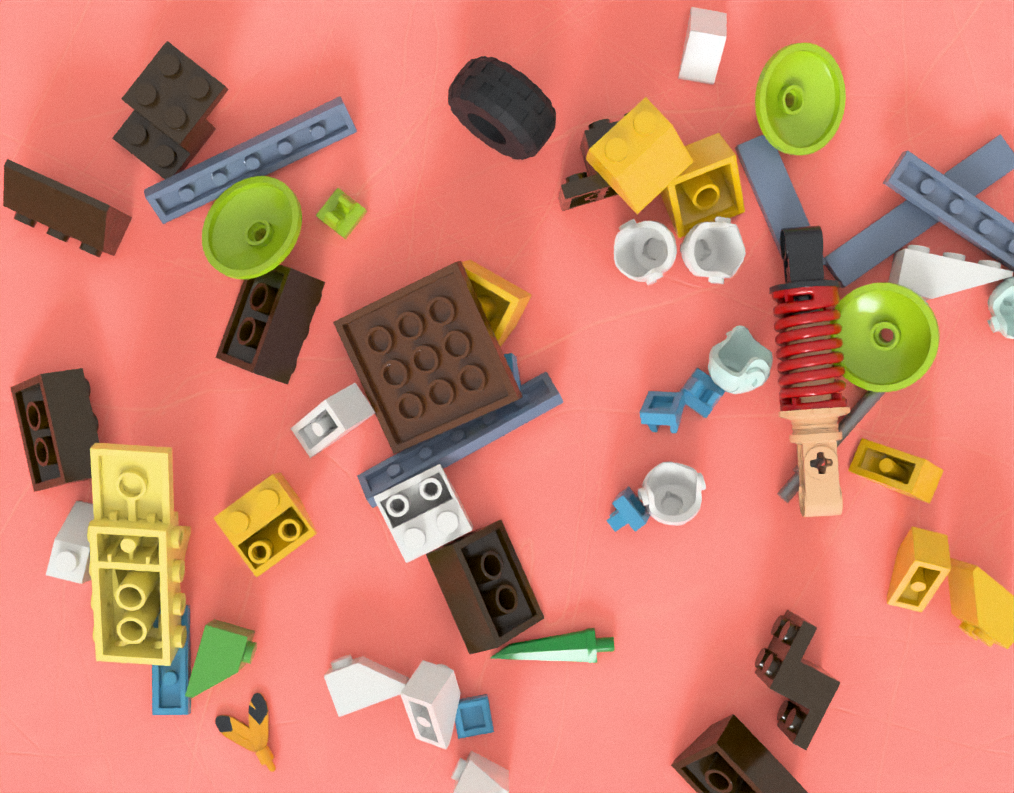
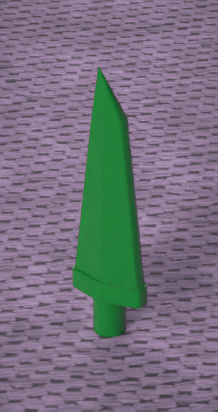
[490,628,615,663]

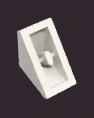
[678,7,727,85]

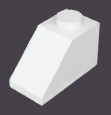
[290,383,376,458]
[46,500,94,584]
[323,654,409,717]
[400,660,461,749]
[451,751,509,793]

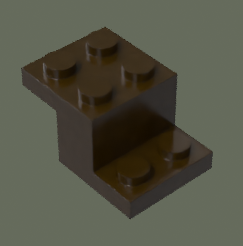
[112,41,229,179]
[558,112,629,211]
[755,609,841,750]

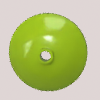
[755,43,846,155]
[202,176,302,279]
[830,282,940,392]

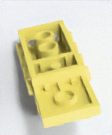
[87,443,191,666]

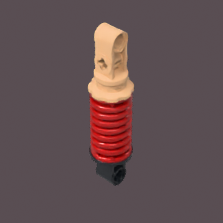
[769,225,850,517]

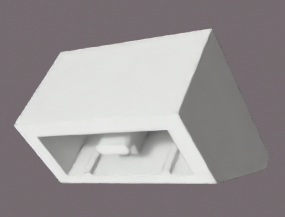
[374,464,474,563]

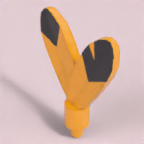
[215,693,276,772]

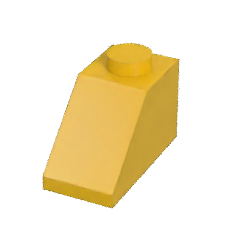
[848,438,944,504]
[887,526,951,612]

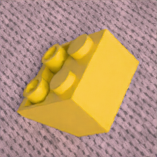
[213,472,317,578]

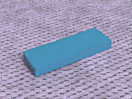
[152,605,191,715]

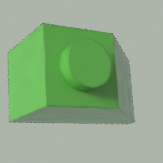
[185,619,257,698]

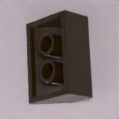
[3,159,132,258]
[215,265,325,385]
[10,368,99,492]
[426,519,544,655]
[671,714,808,793]

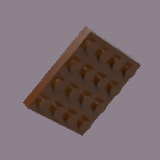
[333,261,523,454]

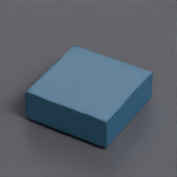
[455,694,494,739]

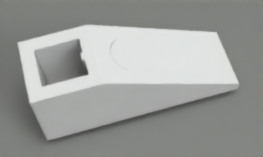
[888,245,1013,301]

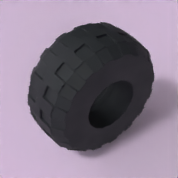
[448,56,556,160]

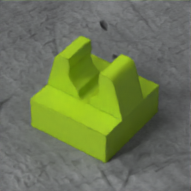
[316,188,367,240]

